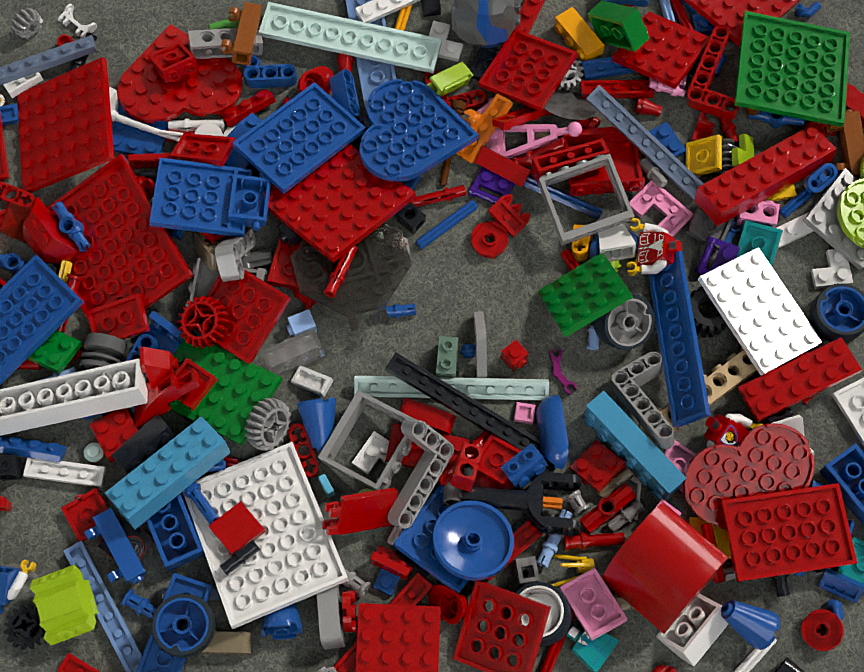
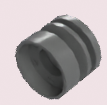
[79,333,127,371]

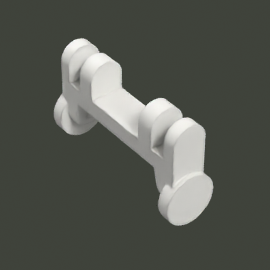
[58,4,97,39]

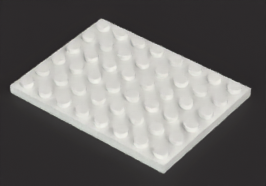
[183,442,349,629]

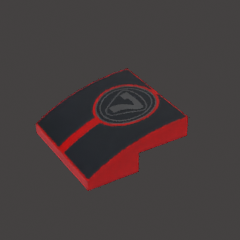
[97,516,155,560]

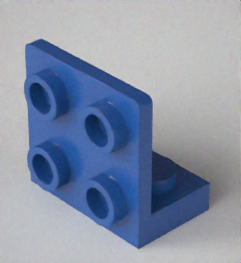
[133,311,184,355]

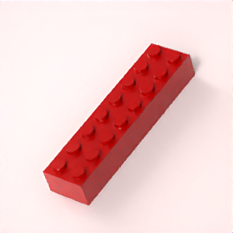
[694,124,837,227]

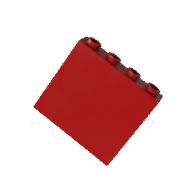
[562,127,645,196]

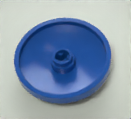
[432,501,514,580]

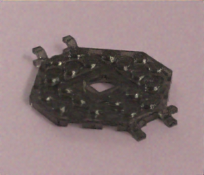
[290,222,411,331]

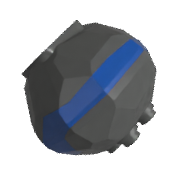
[451,0,521,48]

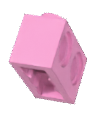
[736,200,780,228]

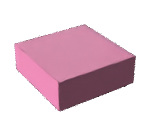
[513,402,536,425]

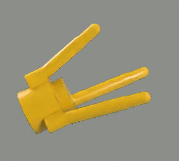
[551,554,595,587]

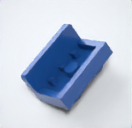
[501,444,548,489]

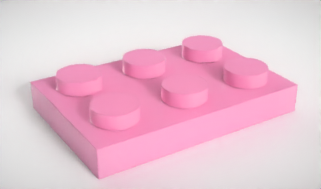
[560,568,627,641]

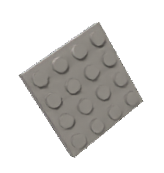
[803,168,864,270]

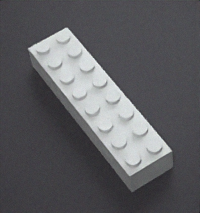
[0,358,148,436]

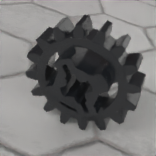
[4,604,46,650]

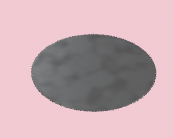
[544,90,597,120]

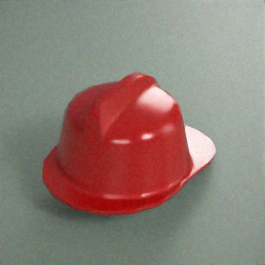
[296,66,334,94]
[428,584,468,625]

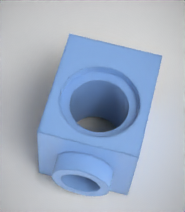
[286,309,317,340]

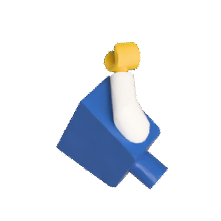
[0,560,36,614]

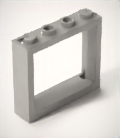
[538,154,634,246]
[318,390,415,491]

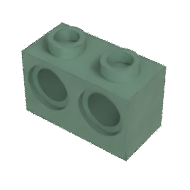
[436,336,458,378]

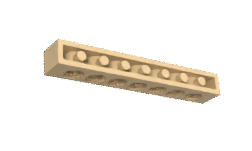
[637,348,757,446]

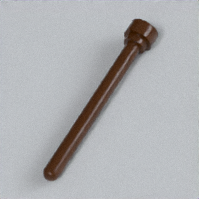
[440,100,466,187]

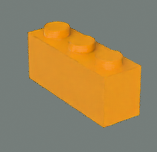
[554,6,604,61]

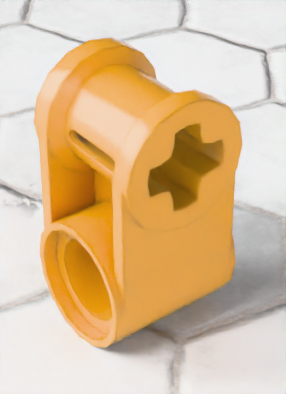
[571,224,593,262]

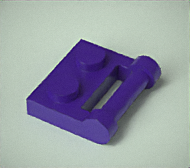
[469,166,515,204]
[694,236,740,274]

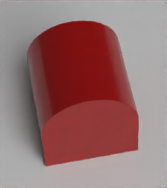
[602,502,729,634]

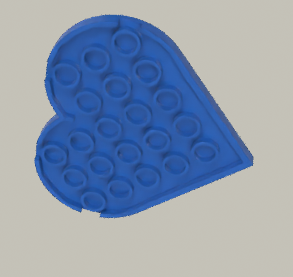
[360,79,479,182]

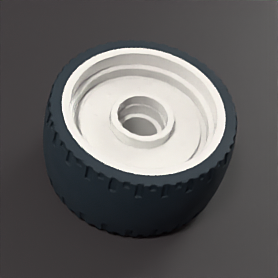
[509,582,572,646]

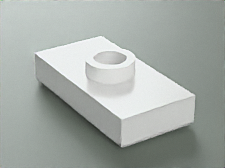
[290,365,333,397]

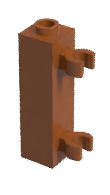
[221,2,262,66]
[826,109,864,179]

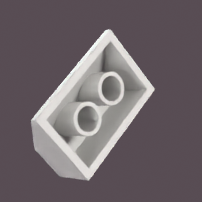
[656,594,728,666]

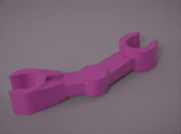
[549,348,577,395]

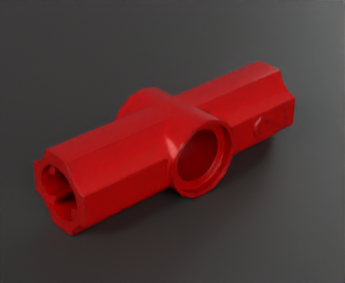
[579,483,637,534]

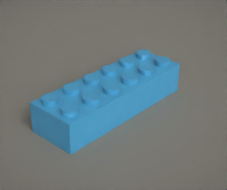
[583,391,687,501]
[105,417,231,529]

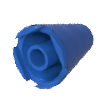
[297,398,336,452]
[721,600,780,650]
[261,603,302,640]

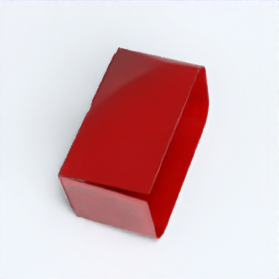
[450,442,483,492]

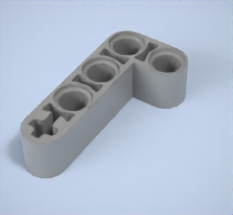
[215,229,256,282]
[317,585,345,650]

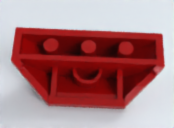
[23,197,79,264]

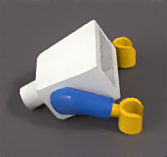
[589,224,639,267]

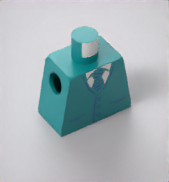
[567,625,619,672]

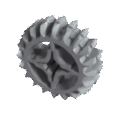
[245,397,292,451]

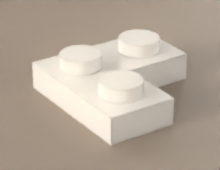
[429,21,463,62]
[811,249,853,289]
[352,431,389,475]

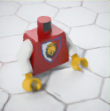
[704,414,763,447]

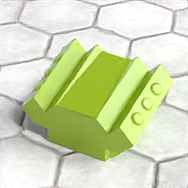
[29,564,99,646]

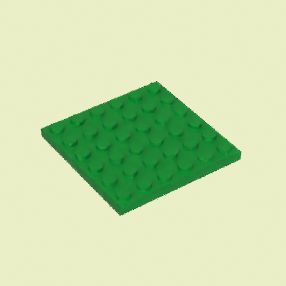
[734,11,850,127]

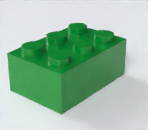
[587,1,650,52]

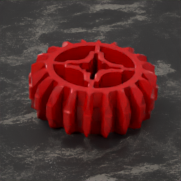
[177,296,230,348]

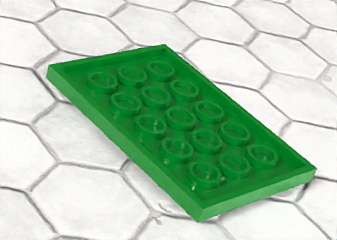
[170,339,283,446]

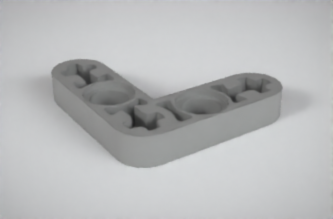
[473,311,487,378]

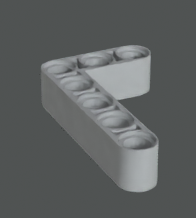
[612,352,674,449]
[388,418,454,529]

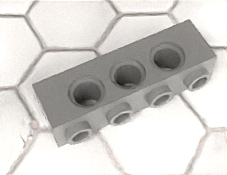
[188,27,263,59]

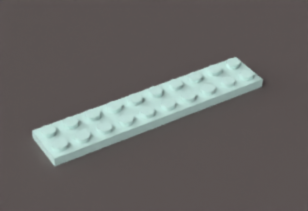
[259,2,442,74]

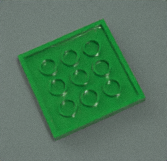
[537,253,633,337]

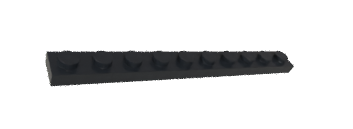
[385,352,556,472]

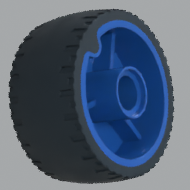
[810,283,864,343]
[151,593,216,658]

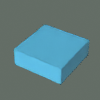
[318,474,335,498]

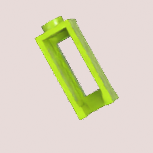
[427,61,473,97]

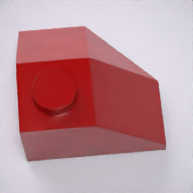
[140,347,179,391]

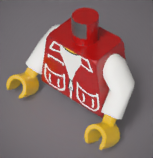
[627,218,682,276]

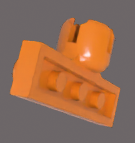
[456,94,513,164]

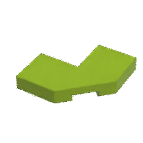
[731,134,754,167]

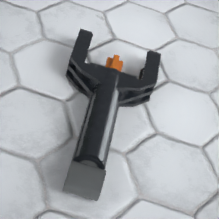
[443,472,581,536]

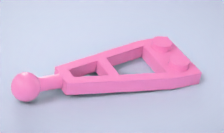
[486,122,582,159]

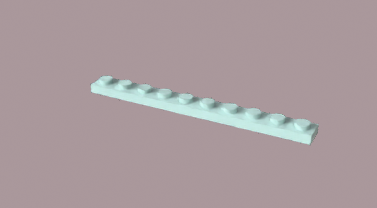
[354,376,549,400]

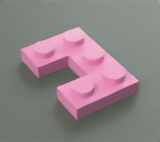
[629,180,694,237]

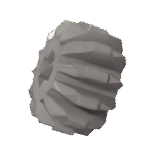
[11,7,43,39]

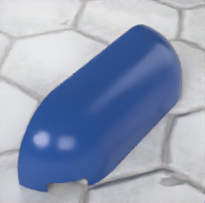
[536,395,568,469]

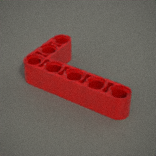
[687,24,739,120]

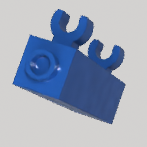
[84,508,147,584]

